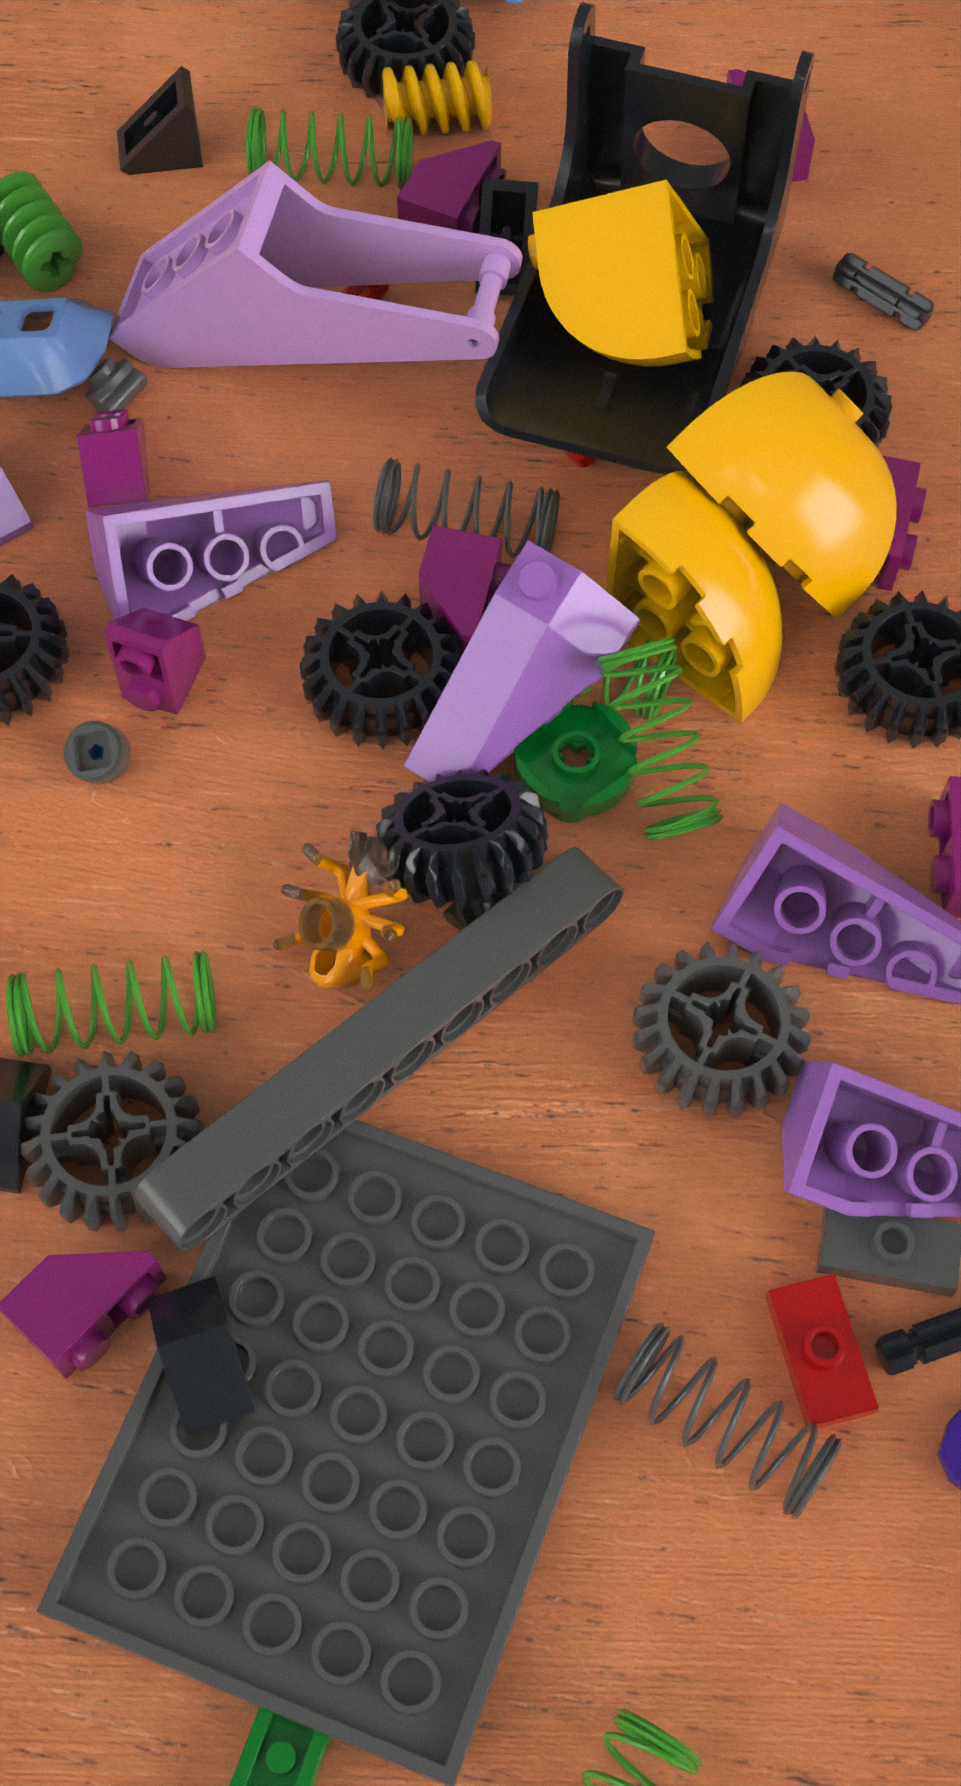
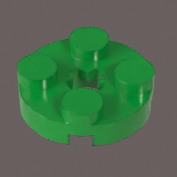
[514,699,637,823]

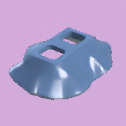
[0,298,114,399]

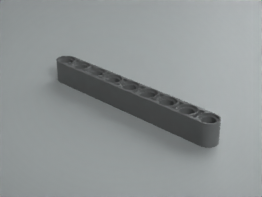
[134,847,624,1251]

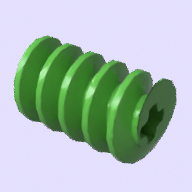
[0,171,83,292]

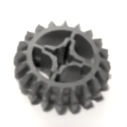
[632,942,811,1118]
[21,1051,205,1233]

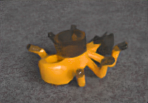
[273,831,408,991]

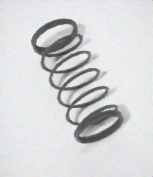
[373,457,560,559]
[613,1322,843,1520]

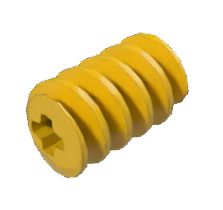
[382,60,492,136]

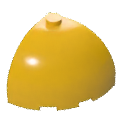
[528,179,713,366]
[667,372,897,619]
[605,470,783,724]

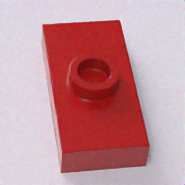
[765,1274,879,1429]

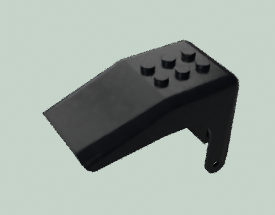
[475,2,815,474]

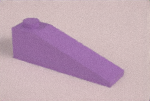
[85,480,337,621]
[404,540,640,782]
[711,802,961,1005]
[782,1061,961,1218]

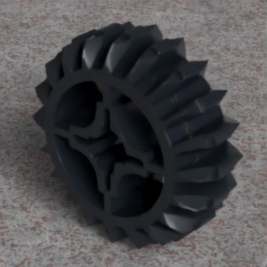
[336,0,475,99]
[740,335,892,448]
[0,574,69,726]
[300,590,461,750]
[834,590,961,749]
[375,769,549,909]

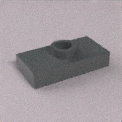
[816,1207,961,1297]

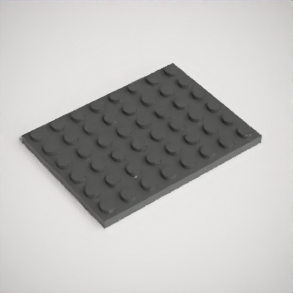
[36,1120,655,1786]

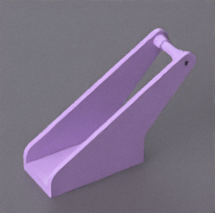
[109,160,523,368]

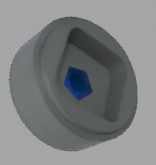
[64,721,130,784]

